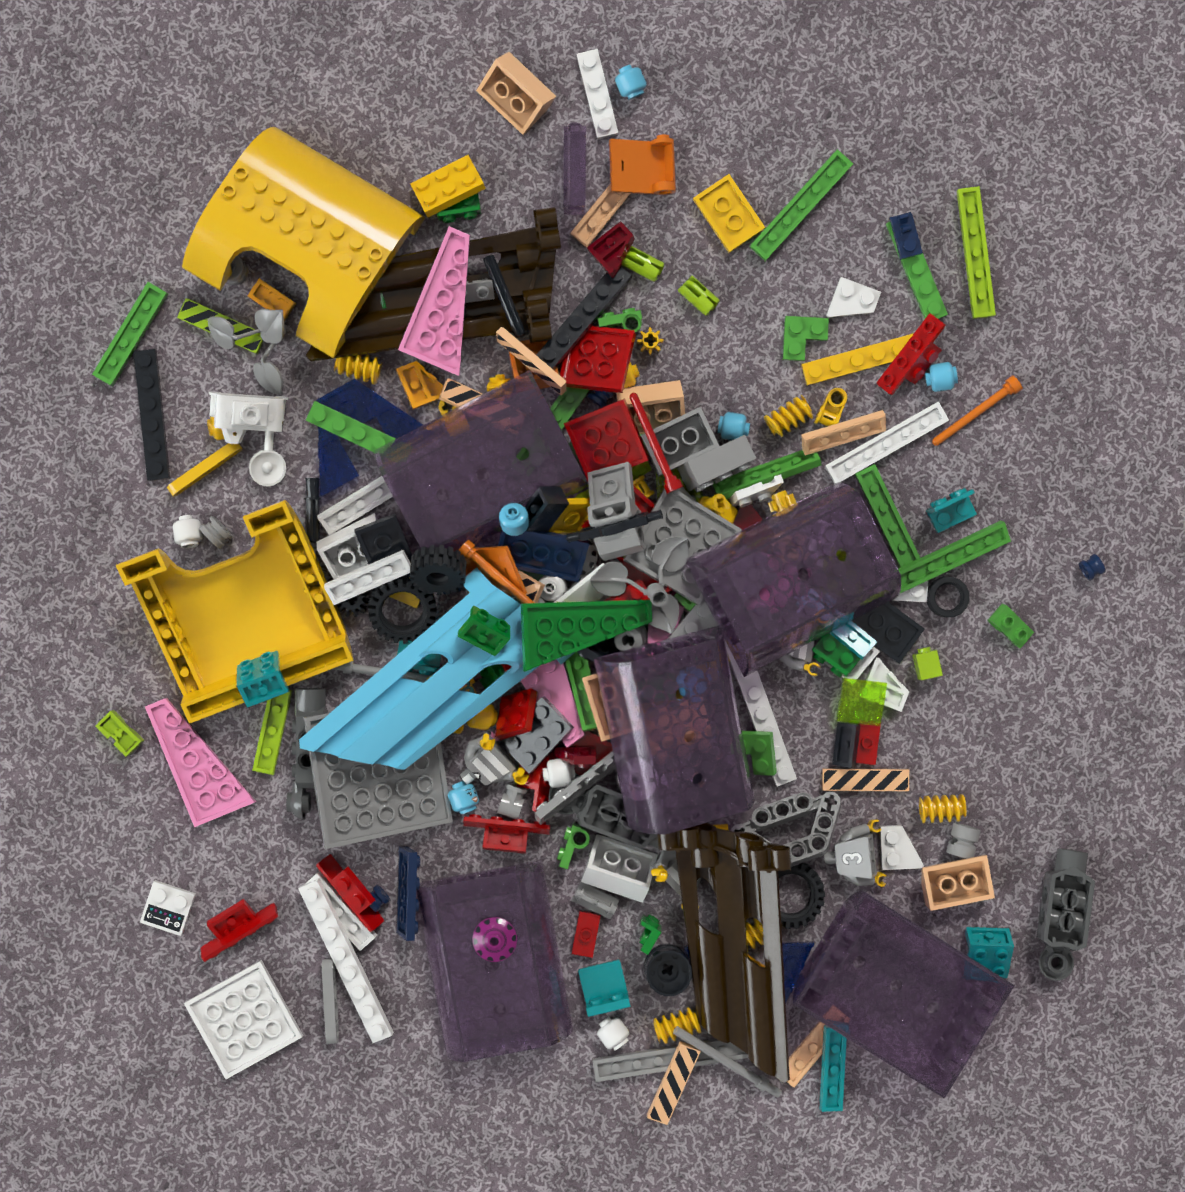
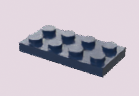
[497,529,589,582]
[396,846,420,941]

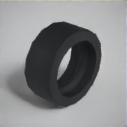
[927,577,970,617]

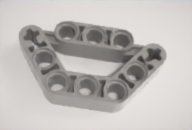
[731,792,841,867]

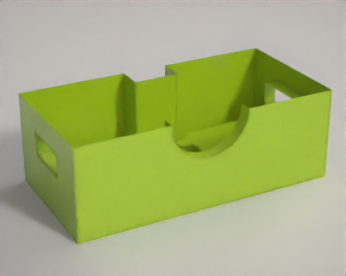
[95,710,144,757]

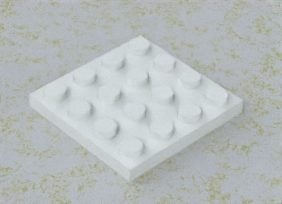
[184,960,303,1079]

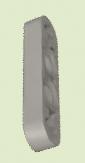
[322,959,339,1044]

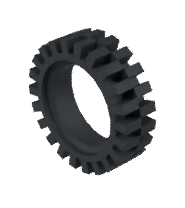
[368,574,437,644]
[778,863,825,929]

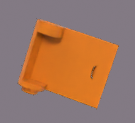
[609,134,676,195]
[465,546,527,596]

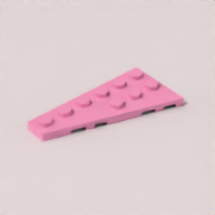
[398,226,470,376]
[521,659,585,748]
[145,698,256,827]

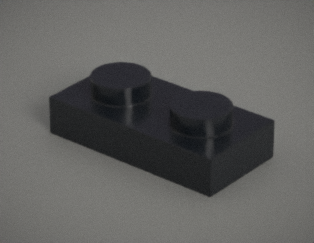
[832,722,861,768]

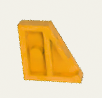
[396,361,444,410]

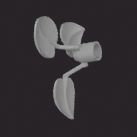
[207,309,286,395]
[590,536,689,633]

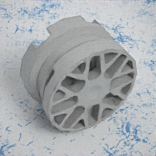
[199,516,233,549]

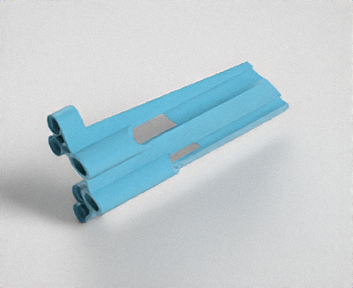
[299,567,575,770]

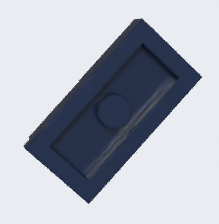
[889,212,923,260]

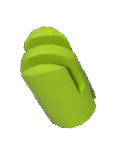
[621,246,664,282]
[678,275,720,316]

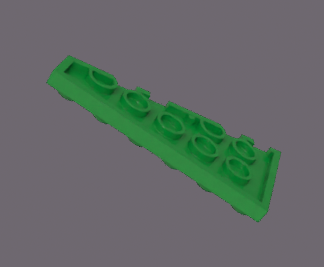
[521,600,652,672]

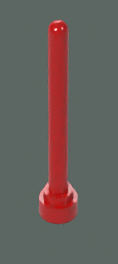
[629,393,683,494]

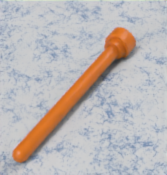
[932,375,1023,446]
[459,540,535,604]

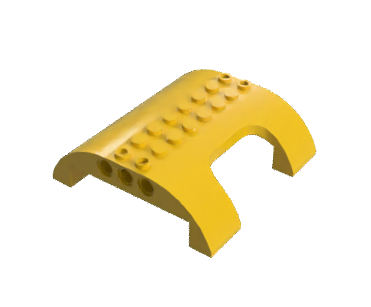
[182,127,425,359]
[116,500,354,724]

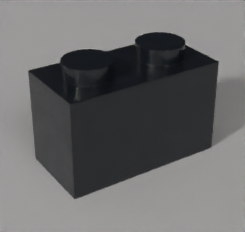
[524,486,569,532]

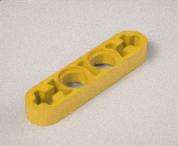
[167,443,242,497]

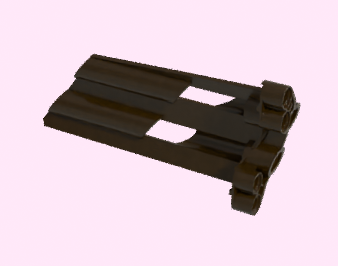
[306,207,561,362]
[657,821,791,1083]

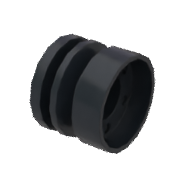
[644,944,692,996]

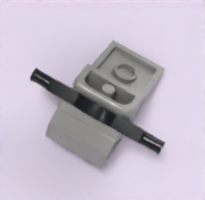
[566,462,663,561]

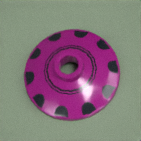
[473,917,517,962]

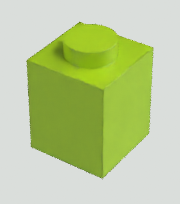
[912,646,943,680]

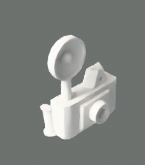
[209,392,288,486]

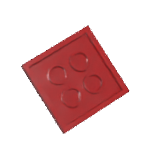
[560,326,636,393]
[564,398,650,480]

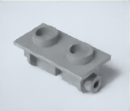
[465,278,495,303]
[571,881,619,919]

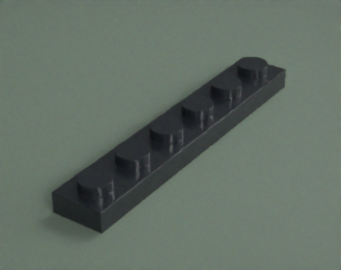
[536,267,632,370]
[133,349,171,481]

